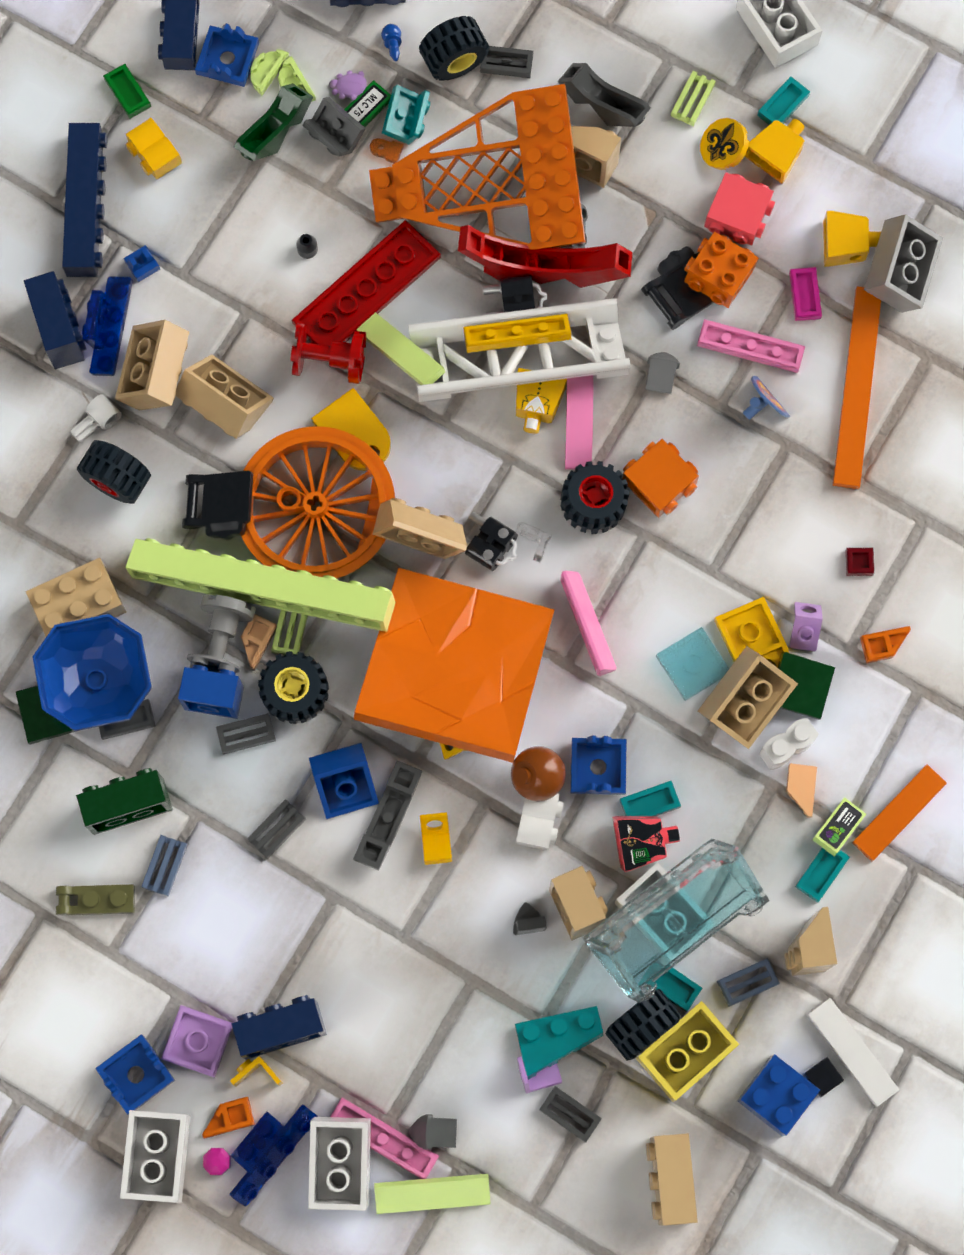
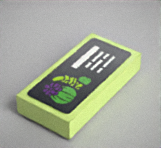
[812,797,866,857]

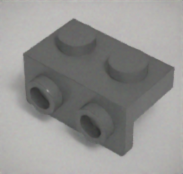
[302,97,366,157]

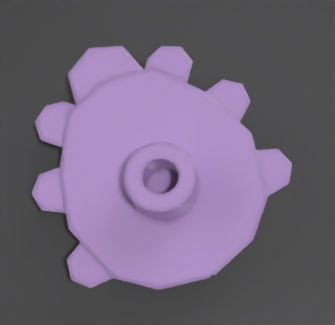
[329,70,367,100]

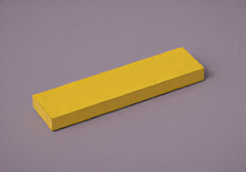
[463,314,571,353]

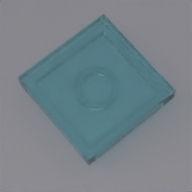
[656,627,729,701]

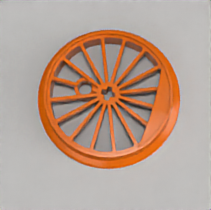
[241,426,395,579]

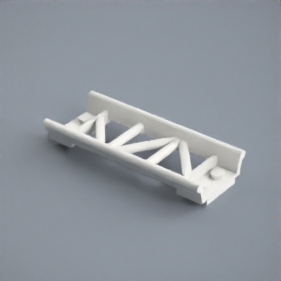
[408,298,630,402]

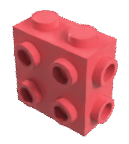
[704,172,775,246]

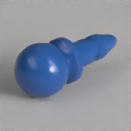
[381,24,402,61]

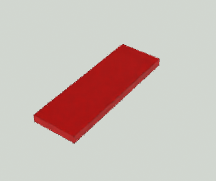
[292,220,441,346]

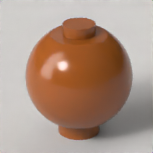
[511,746,566,802]

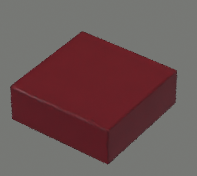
[845,548,874,576]

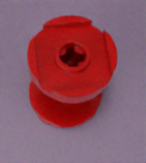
[291,324,367,384]

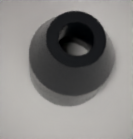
[296,234,318,259]

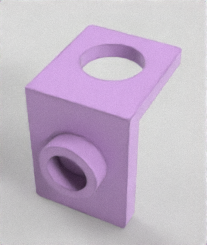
[789,602,823,652]
[517,1057,562,1093]

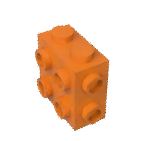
[684,231,759,308]
[622,439,699,518]

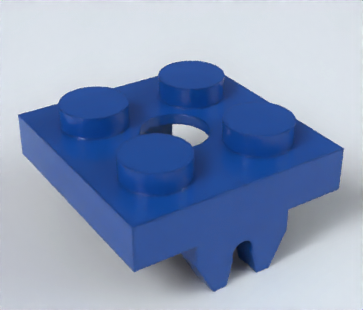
[195,23,259,87]
[571,735,627,795]
[95,1034,175,1115]

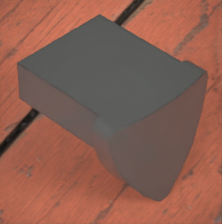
[645,352,680,394]
[513,902,547,935]
[409,1114,457,1150]

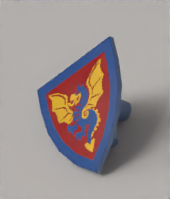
[743,376,790,420]

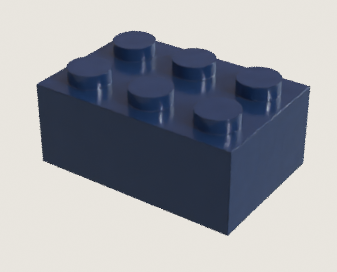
[23,271,87,370]
[231,995,327,1060]

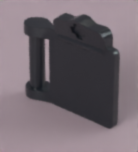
[641,246,714,330]
[182,471,253,540]

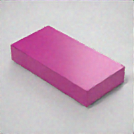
[789,267,822,321]

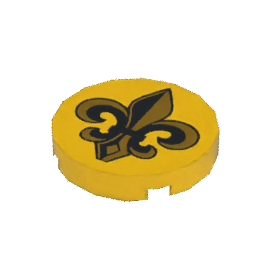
[700,118,749,170]

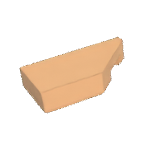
[786,763,817,818]

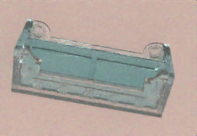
[583,838,770,1003]

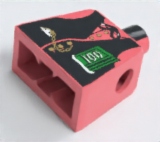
[612,816,680,872]

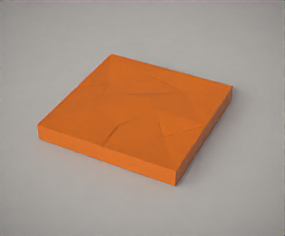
[354,568,555,763]

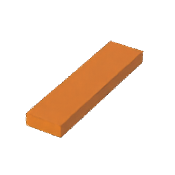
[852,764,947,862]

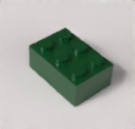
[76,768,173,835]

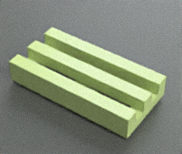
[671,71,716,127]
[271,610,308,656]

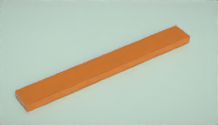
[832,286,881,489]

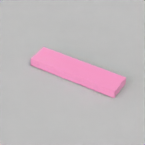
[697,319,805,373]
[330,1098,439,1179]

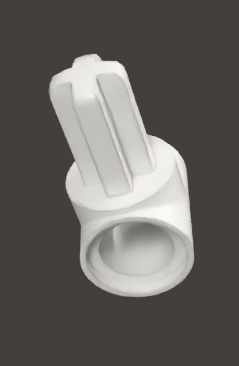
[71,394,122,442]

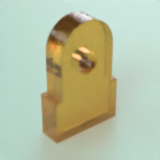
[370,138,404,163]

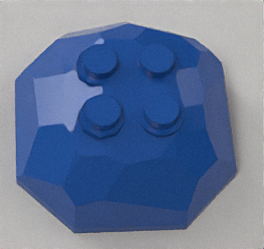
[32,614,152,731]

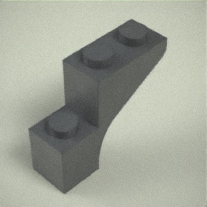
[557,63,651,127]

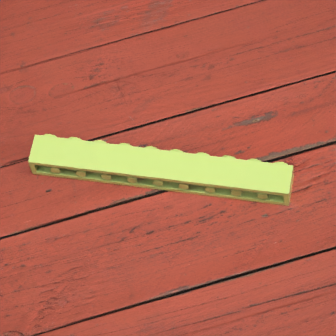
[125,538,396,632]

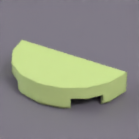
[250,49,290,96]
[278,56,316,102]

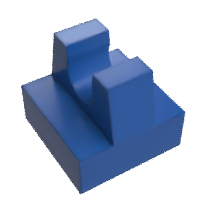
[123,245,160,282]

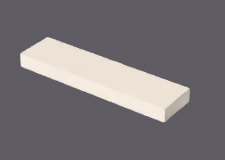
[807,998,900,1107]

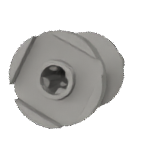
[187,594,256,673]

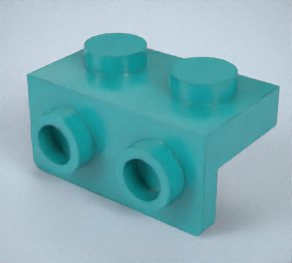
[382,84,430,145]

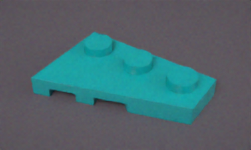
[515,1006,603,1080]

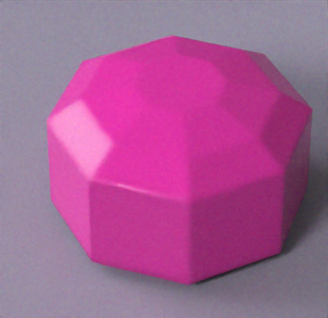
[203,1148,231,1175]

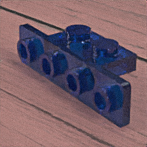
[82,276,133,376]
[230,1104,318,1206]

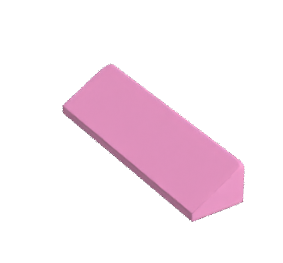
[560,570,616,676]

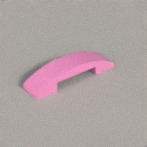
[565,375,593,470]

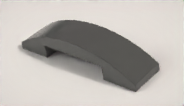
[353,760,422,871]

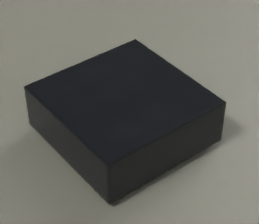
[804,1057,844,1097]

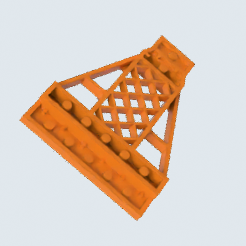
[369,84,586,250]

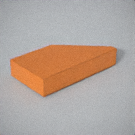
[860,626,911,663]
[202,1097,255,1139]

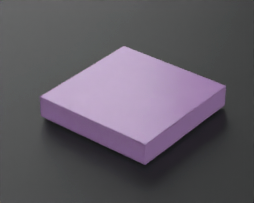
[161,1005,233,1078]

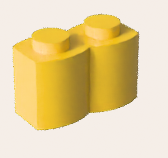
[125,118,182,179]

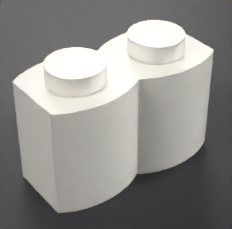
[759,718,819,770]
[516,794,564,850]

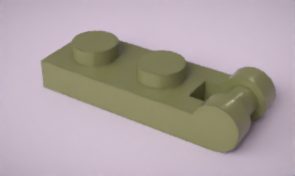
[56,884,135,915]

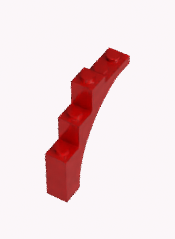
[458,225,633,288]

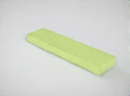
[357,312,445,385]
[374,1174,491,1214]

